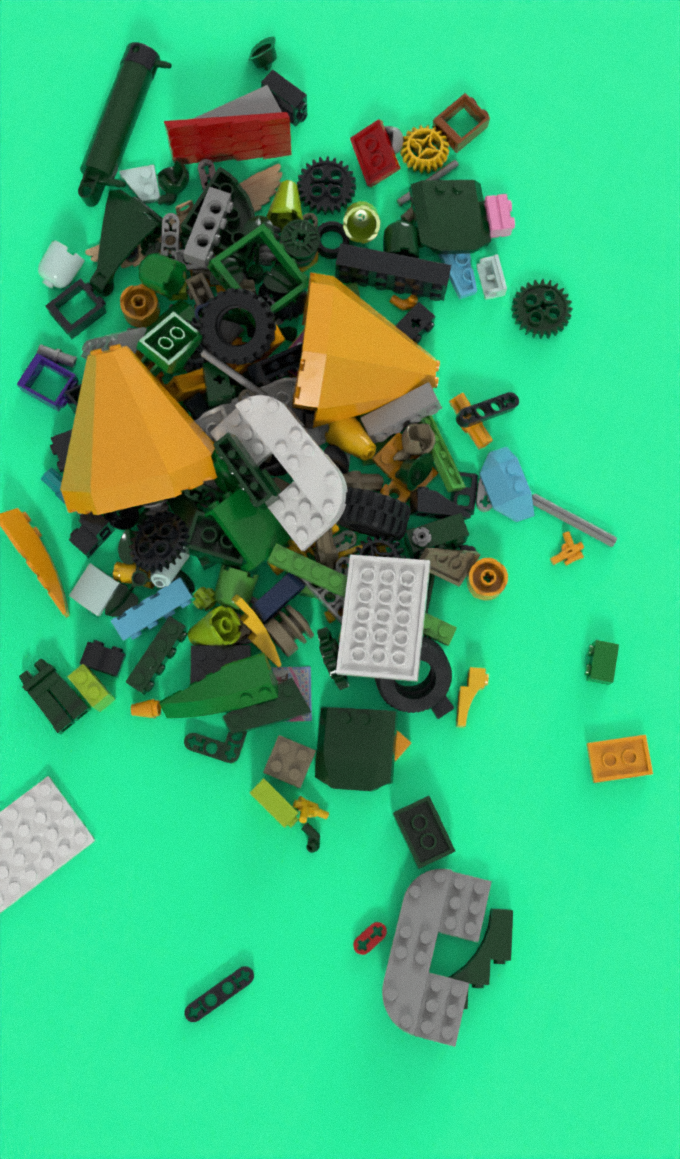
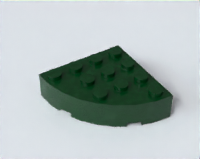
[181,167,256,270]

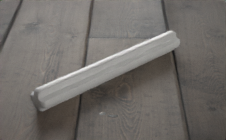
[532,493,617,547]

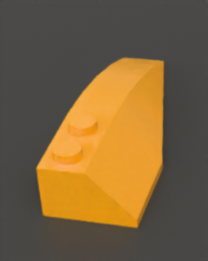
[0,508,70,618]

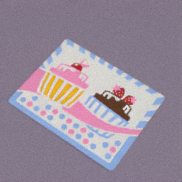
[271,666,312,722]

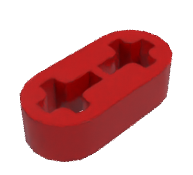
[353,922,387,955]

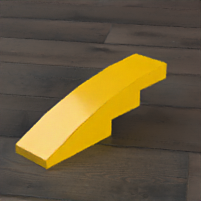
[231,594,281,667]

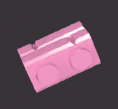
[484,194,515,238]

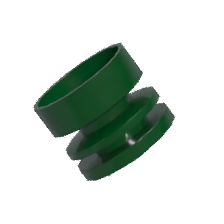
[279,219,320,268]

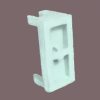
[476,254,507,300]

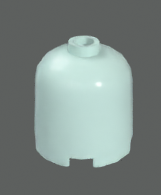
[38,240,85,289]

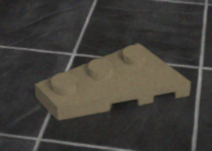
[418,548,481,587]

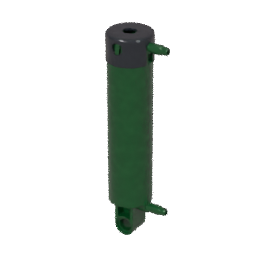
[78,42,172,207]

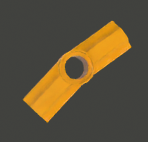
[448,393,493,450]

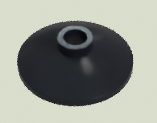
[104,507,139,530]

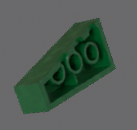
[222,677,311,736]

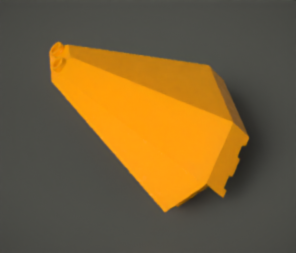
[292,272,440,428]
[60,344,217,515]

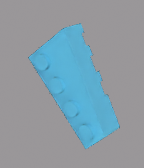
[110,577,194,641]

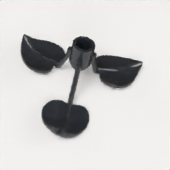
[259,408,349,476]

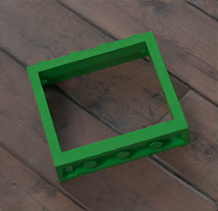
[207,223,309,328]

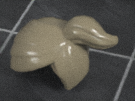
[393,423,436,462]

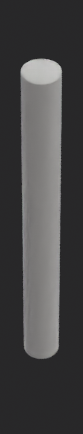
[396,160,459,206]
[200,349,268,396]

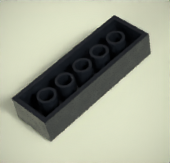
[335,243,451,301]

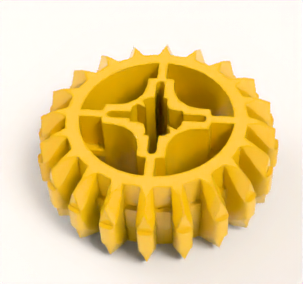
[400,125,449,174]

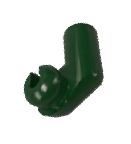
[301,822,321,853]

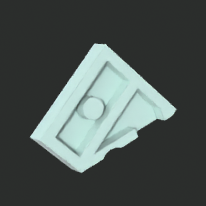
[119,165,160,204]

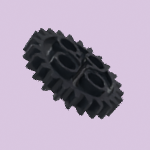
[297,156,356,215]
[129,511,190,573]

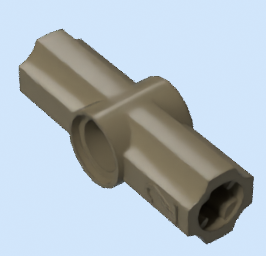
[343,471,384,491]
[314,528,339,570]

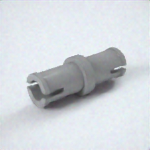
[37,344,77,368]

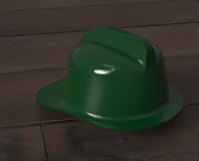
[248,36,277,71]
[395,453,434,491]

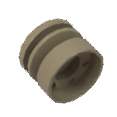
[264,604,314,657]

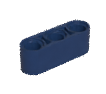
[251,573,306,623]

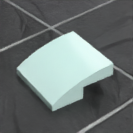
[69,563,121,616]

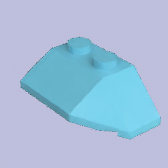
[479,446,535,522]

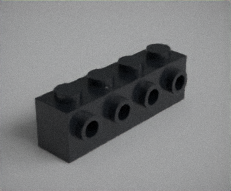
[247,343,302,386]

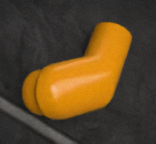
[389,294,418,311]

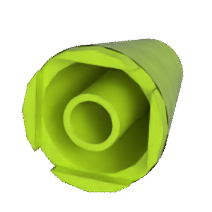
[266,180,303,232]
[188,606,241,646]

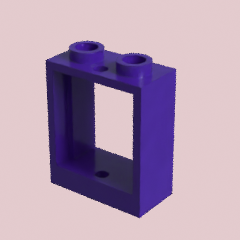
[17,353,79,412]

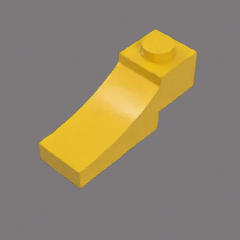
[456,667,489,728]

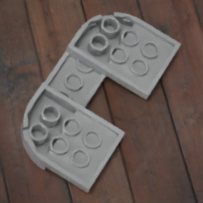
[382,869,492,1047]

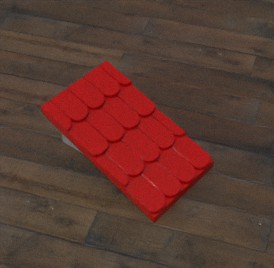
[164,85,292,165]

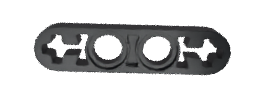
[456,392,519,428]
[184,966,254,1022]

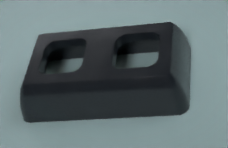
[450,471,478,515]

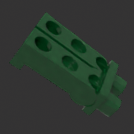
[19,658,91,734]

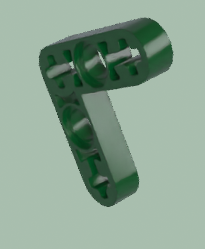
[184,732,248,764]

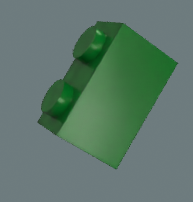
[584,640,619,685]

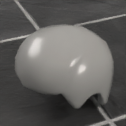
[385,126,404,155]

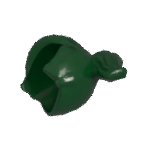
[157,160,189,206]

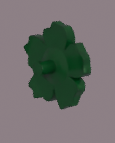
[140,236,161,256]

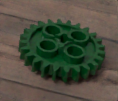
[511,279,573,339]
[317,627,350,690]

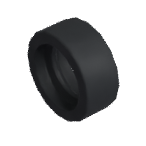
[317,221,349,259]

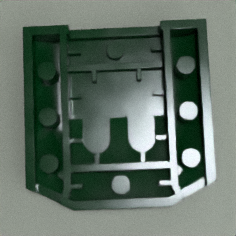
[409,180,491,254]
[315,707,398,792]

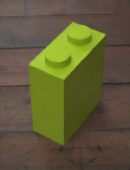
[67,664,116,712]
[250,778,299,828]

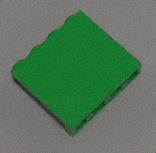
[204,469,291,572]

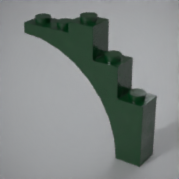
[448,908,513,1009]

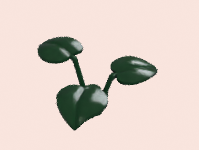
[210,215,296,294]
[105,529,195,617]

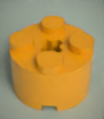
[120,284,160,328]
[467,558,508,600]

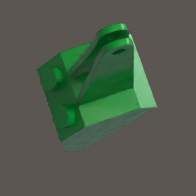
[136,312,203,377]

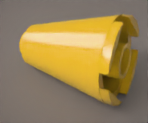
[325,416,376,460]

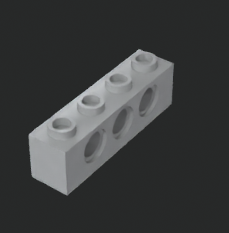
[183,187,233,269]

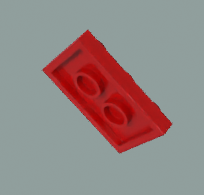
[350,119,401,187]

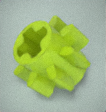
[193,587,217,611]

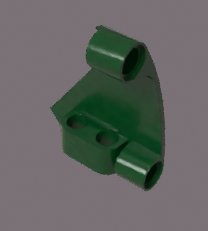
[89,189,162,297]

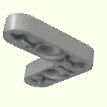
[161,213,215,270]

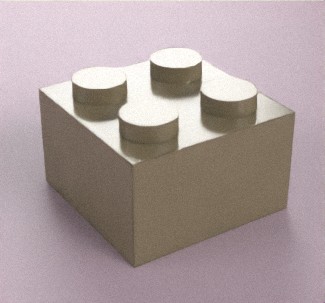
[263,735,316,789]

